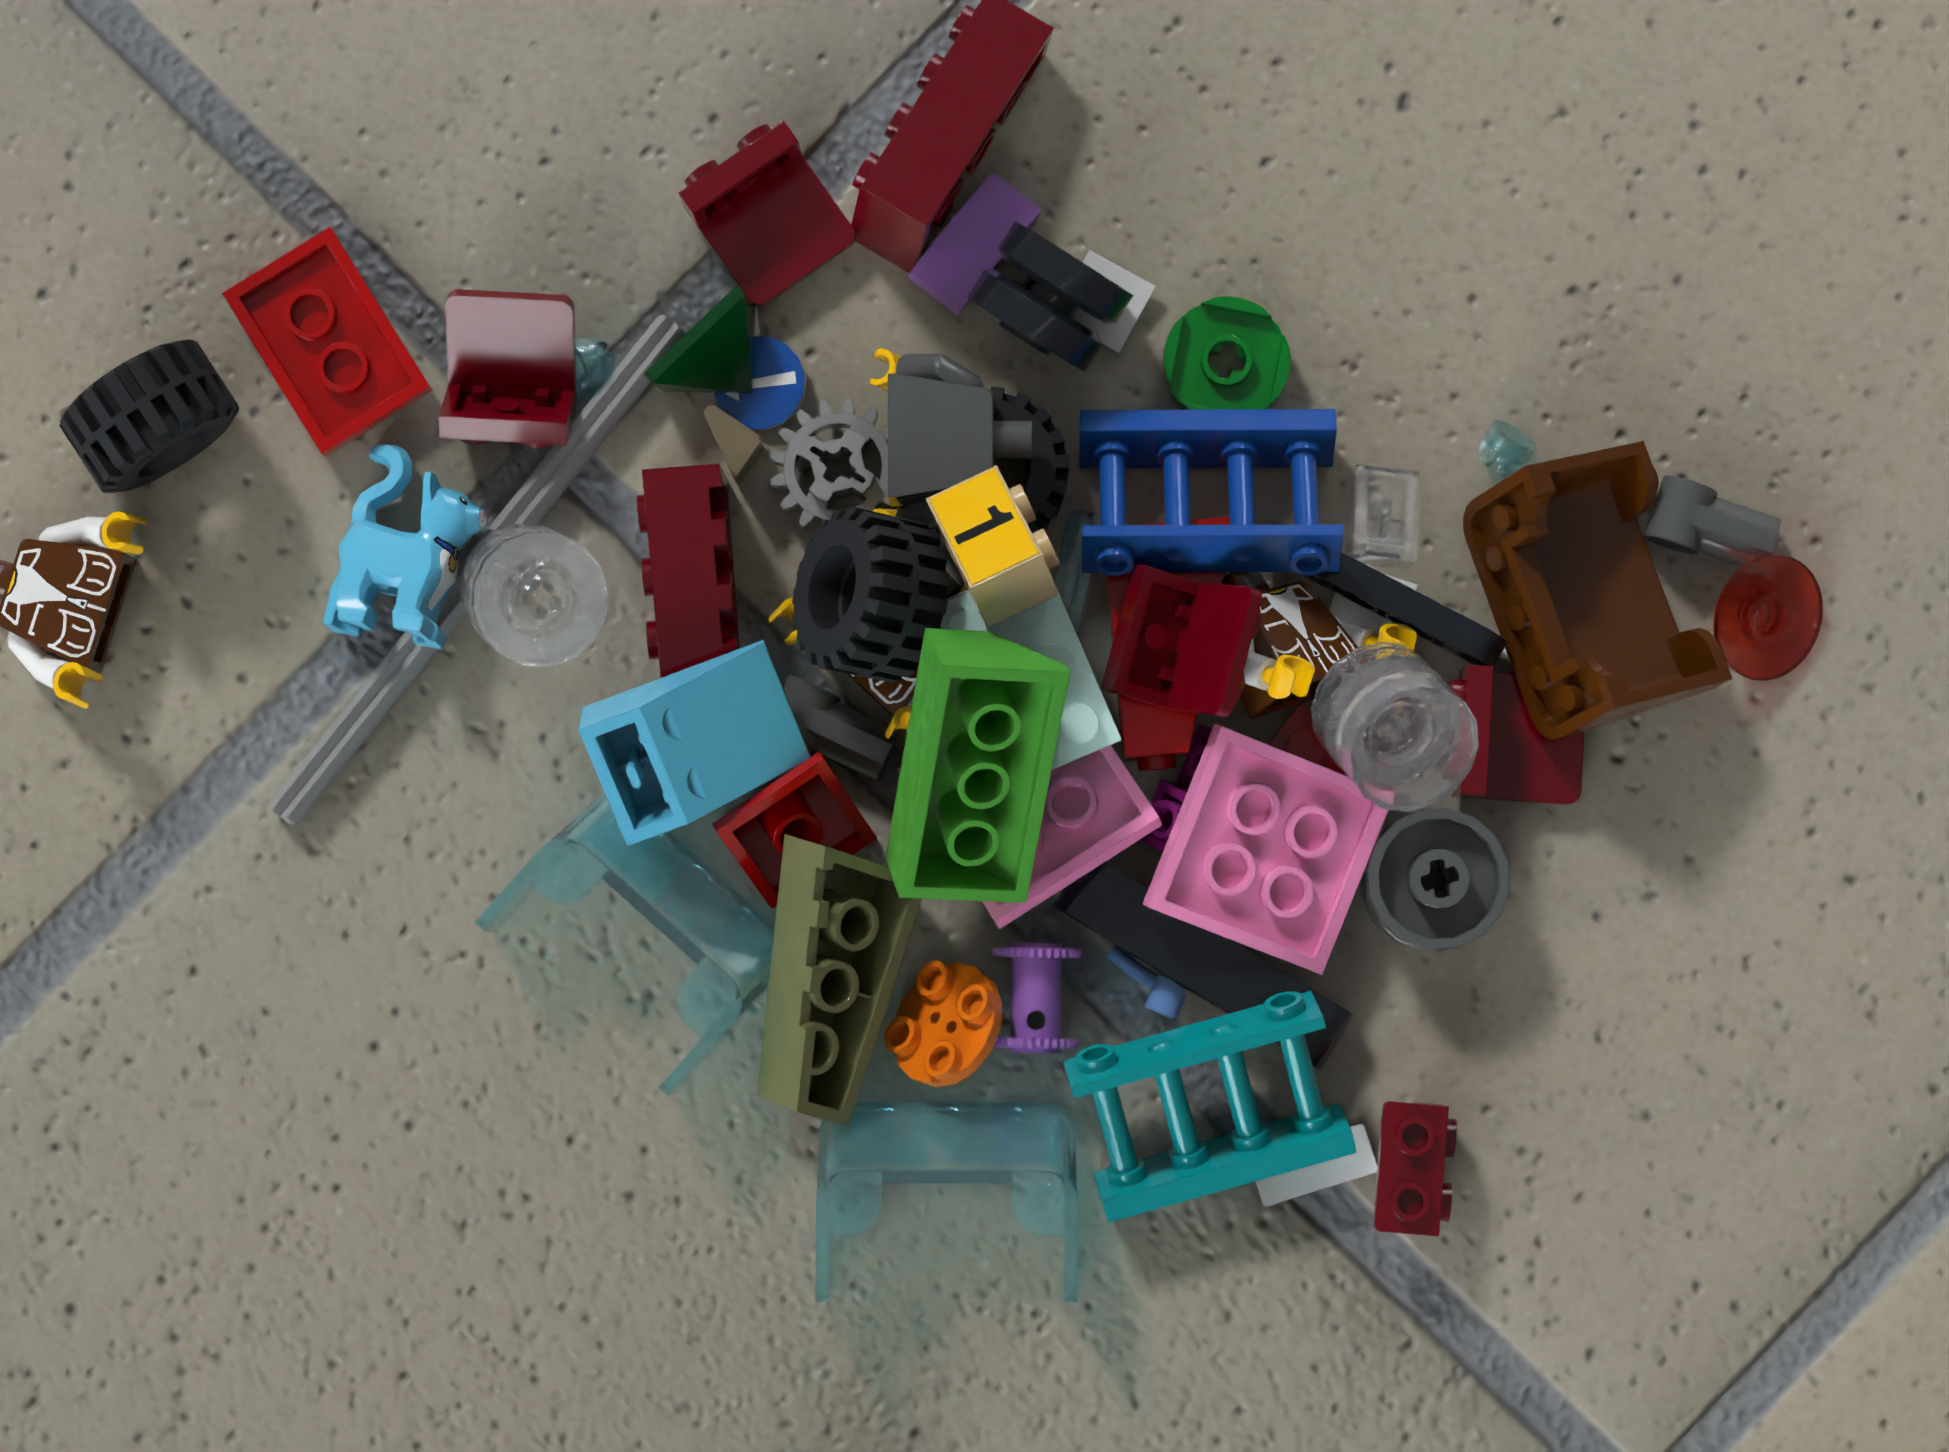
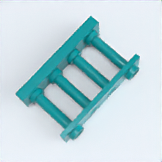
[1062,991,1357,1223]

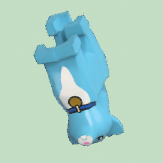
[323,443,487,649]

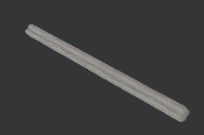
[269,314,686,825]

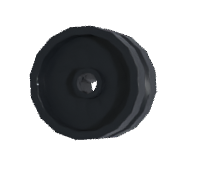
[968,221,1134,372]

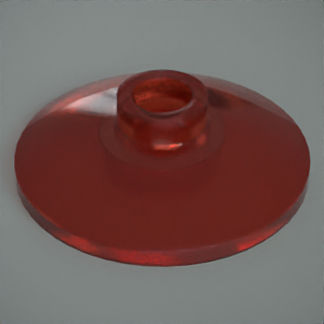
[1713,554,1823,681]

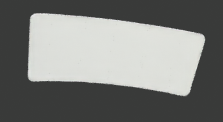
[1255,1124,1378,1207]

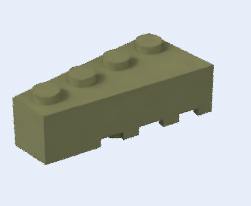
[757,834,922,1127]

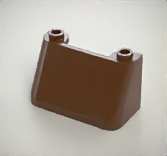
[1463,441,1733,740]

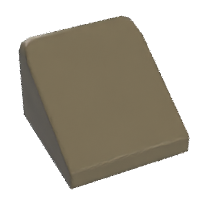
[703,405,764,486]

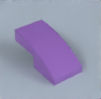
[908,172,1042,316]

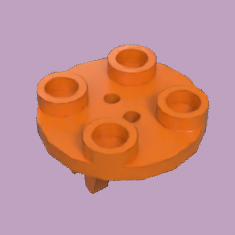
[884,960,1006,1088]

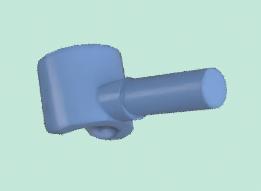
[1107,946,1186,1019]

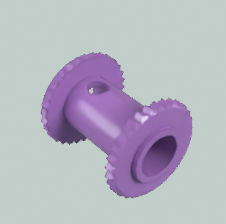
[992,942,1082,1053]

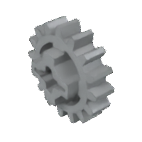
[770,399,898,530]

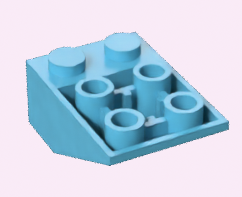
[578,640,811,846]

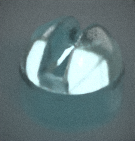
[575,336,615,391]
[1479,420,1536,476]

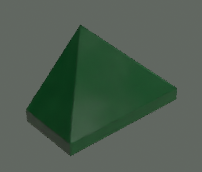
[644,286,756,394]

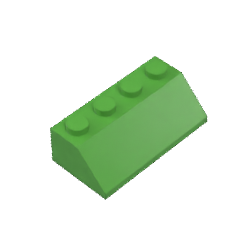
[885,628,1070,903]

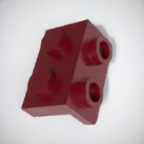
[1374,1101,1457,1236]

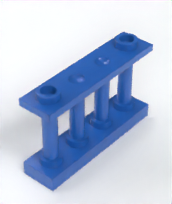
[1079,409,1343,576]

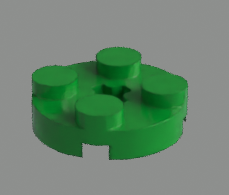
[1162,296,1291,410]

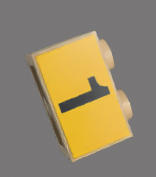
[926,465,1060,628]

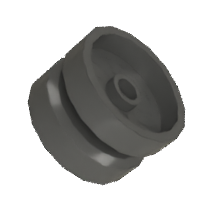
[1361,808,1510,950]

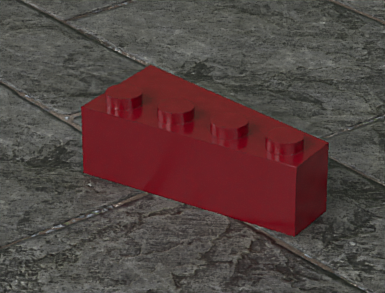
[851,0,1054,273]
[637,464,740,678]

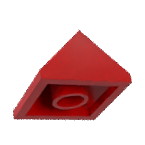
[712,752,877,909]

